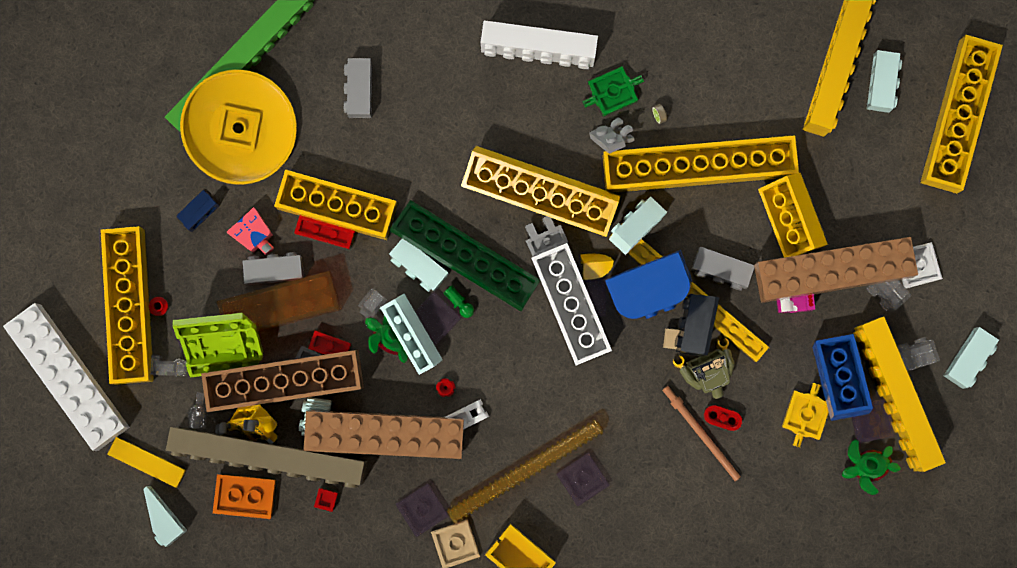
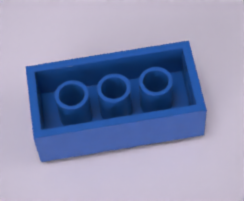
[812,334,873,421]

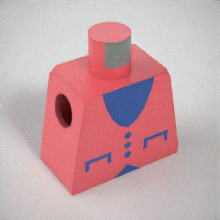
[227,207,274,255]

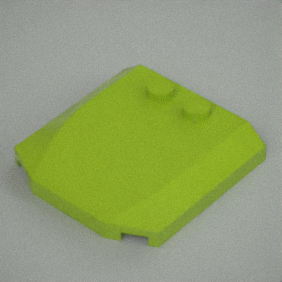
[173,313,263,377]

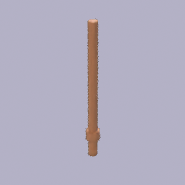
[662,386,741,481]

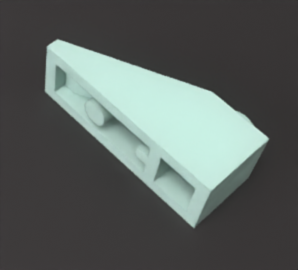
[144,486,187,547]

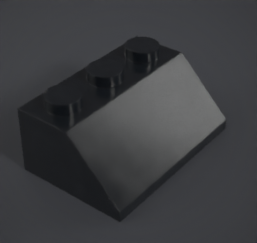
[675,294,719,357]

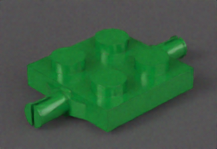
[582,67,644,117]

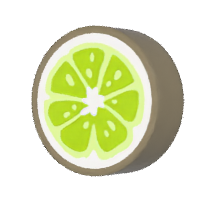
[652,104,667,124]

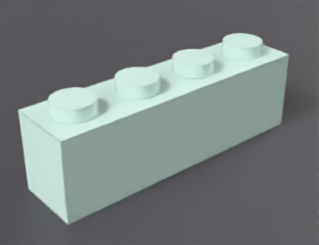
[380,294,443,375]

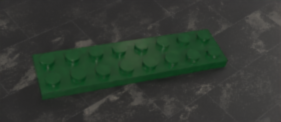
[390,200,540,311]

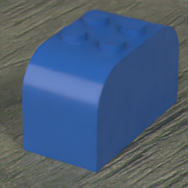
[605,250,692,319]

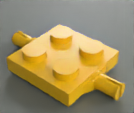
[782,383,829,448]

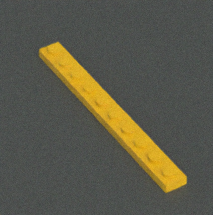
[610,223,769,362]

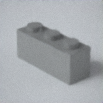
[344,58,372,118]
[691,247,754,291]
[243,252,304,285]

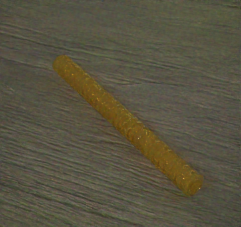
[447,419,603,523]

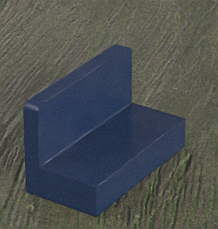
[177,190,219,232]

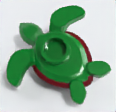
[365,315,408,363]
[842,440,901,495]

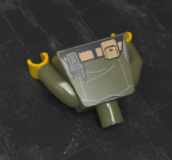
[673,338,735,399]

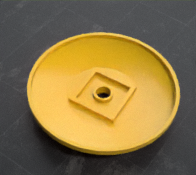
[180,70,297,185]

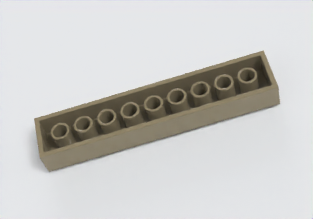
[166,427,368,488]

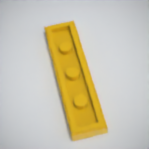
[107,437,186,488]

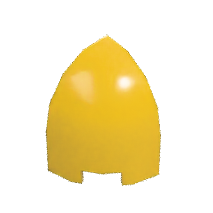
[580,254,614,280]

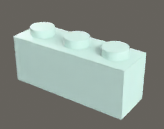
[867,50,902,113]
[609,197,667,255]
[389,239,449,292]
[943,327,999,389]

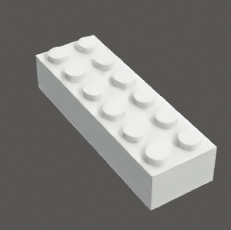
[481,21,598,69]
[532,243,612,365]

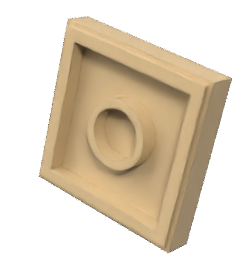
[431,519,480,568]

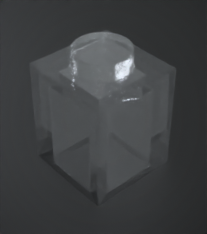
[358,288,388,318]

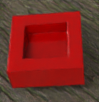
[314,488,338,512]

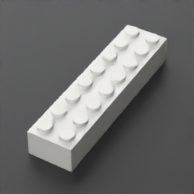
[3,303,130,451]

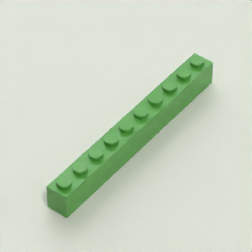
[165,0,314,131]

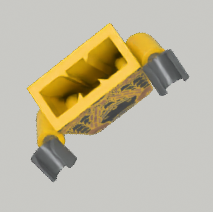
[215,405,277,444]

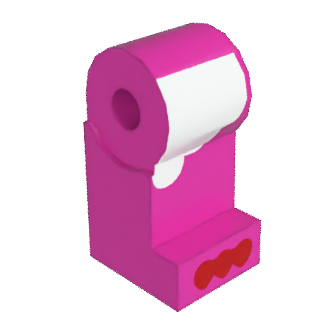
[777,294,815,313]

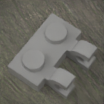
[589,118,635,154]
[525,216,568,257]

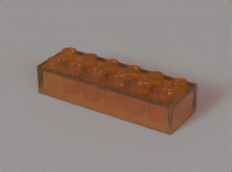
[217,271,341,332]

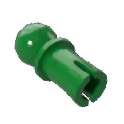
[443,285,474,318]

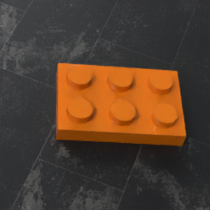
[213,474,276,519]

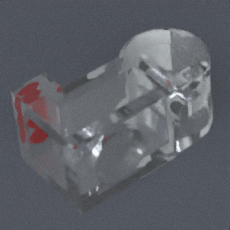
[151,355,188,376]

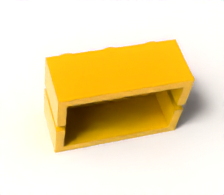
[485,523,556,568]

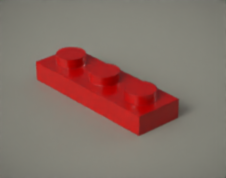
[294,215,355,250]

